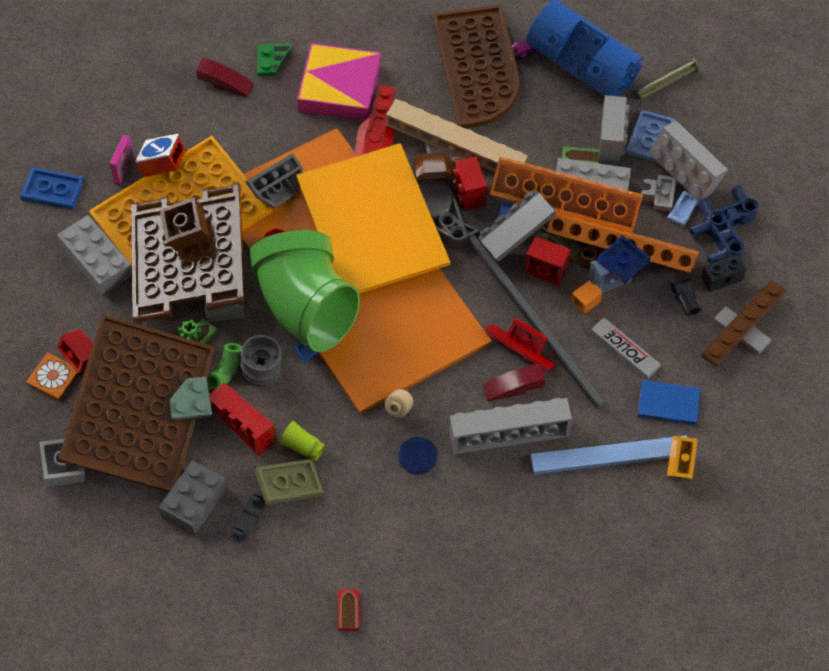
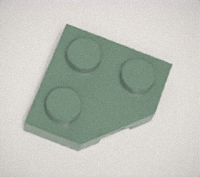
[169,377,212,420]

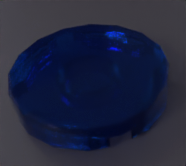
[398,437,438,475]

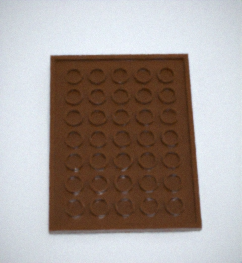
[58,314,216,493]

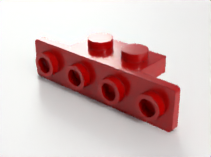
[485,318,556,371]

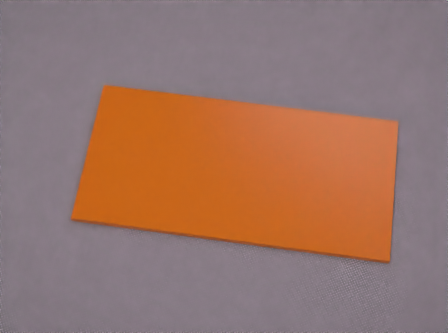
[242,128,492,414]

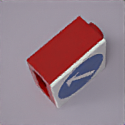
[136,134,186,177]

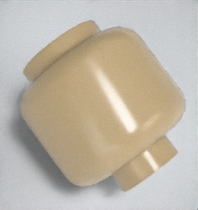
[385,389,413,418]

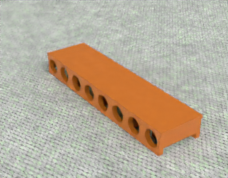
[490,156,643,233]
[547,212,699,273]

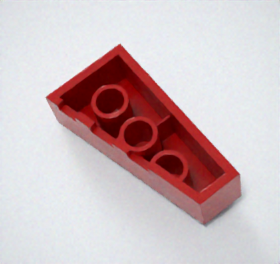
[209,383,276,456]

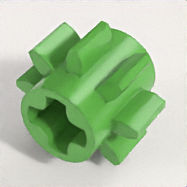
[178,319,203,342]

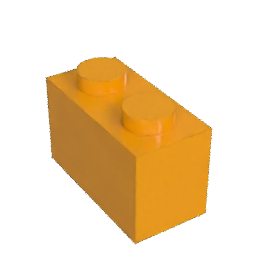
[667,436,698,479]

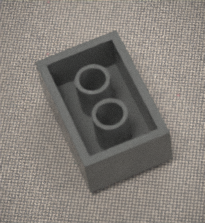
[159,461,228,535]

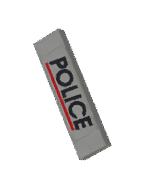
[591,318,661,379]

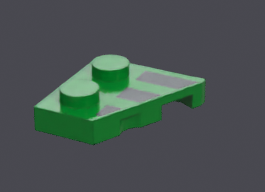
[257,44,292,76]

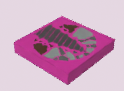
[110,135,134,185]

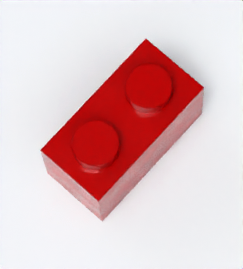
[57,329,93,374]

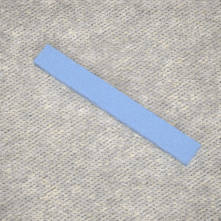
[531,435,687,474]

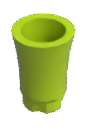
[279,421,325,461]

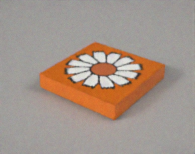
[26,352,79,401]

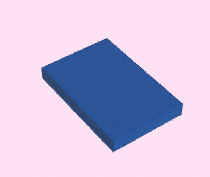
[20,167,85,210]
[637,380,700,425]

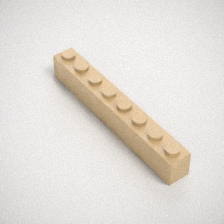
[385,99,528,172]

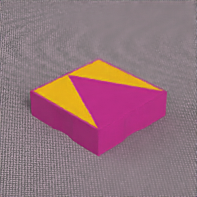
[297,43,381,121]

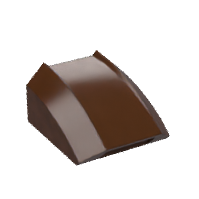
[414,151,453,180]

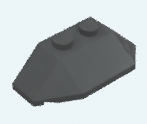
[246,153,303,209]

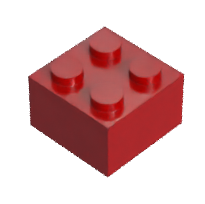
[452,157,487,211]
[525,237,570,286]

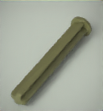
[635,58,700,100]

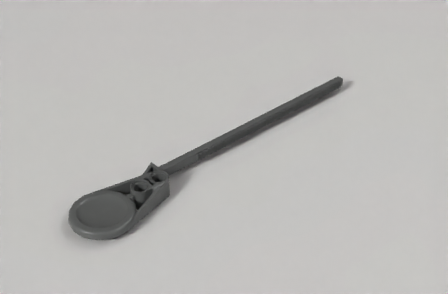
[415,177,605,408]

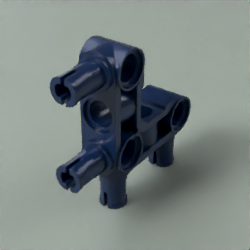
[689,185,759,264]

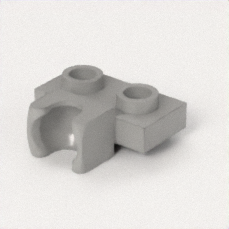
[641,175,676,212]

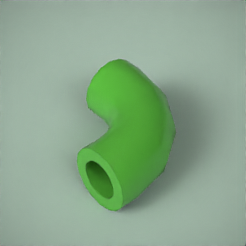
[207,343,242,391]

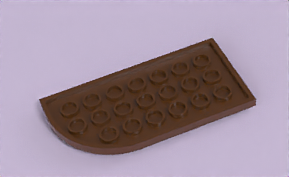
[433,4,519,128]

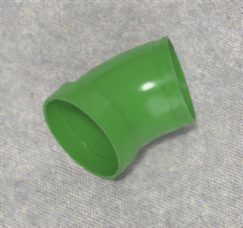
[250,230,360,352]

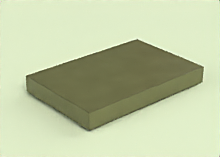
[255,459,324,505]

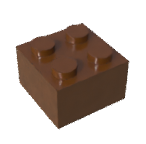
[160,197,210,251]

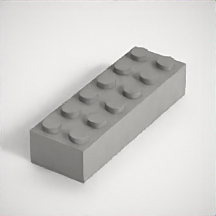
[449,398,572,454]

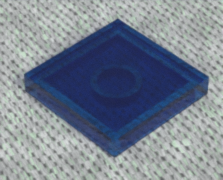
[596,235,651,284]

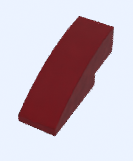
[196,57,254,97]
[483,363,545,401]

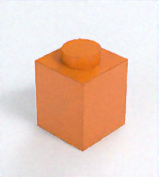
[571,280,602,314]

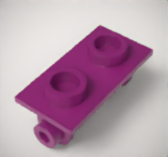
[511,39,539,60]

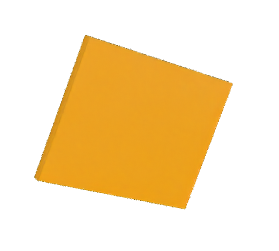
[89,136,273,268]
[296,143,450,294]

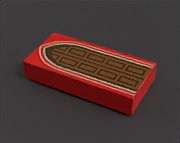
[338,590,359,631]

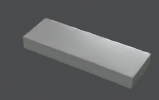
[713,307,771,355]

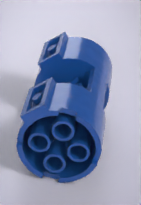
[526,0,644,97]

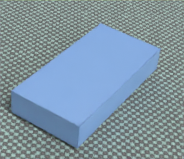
[667,191,699,228]

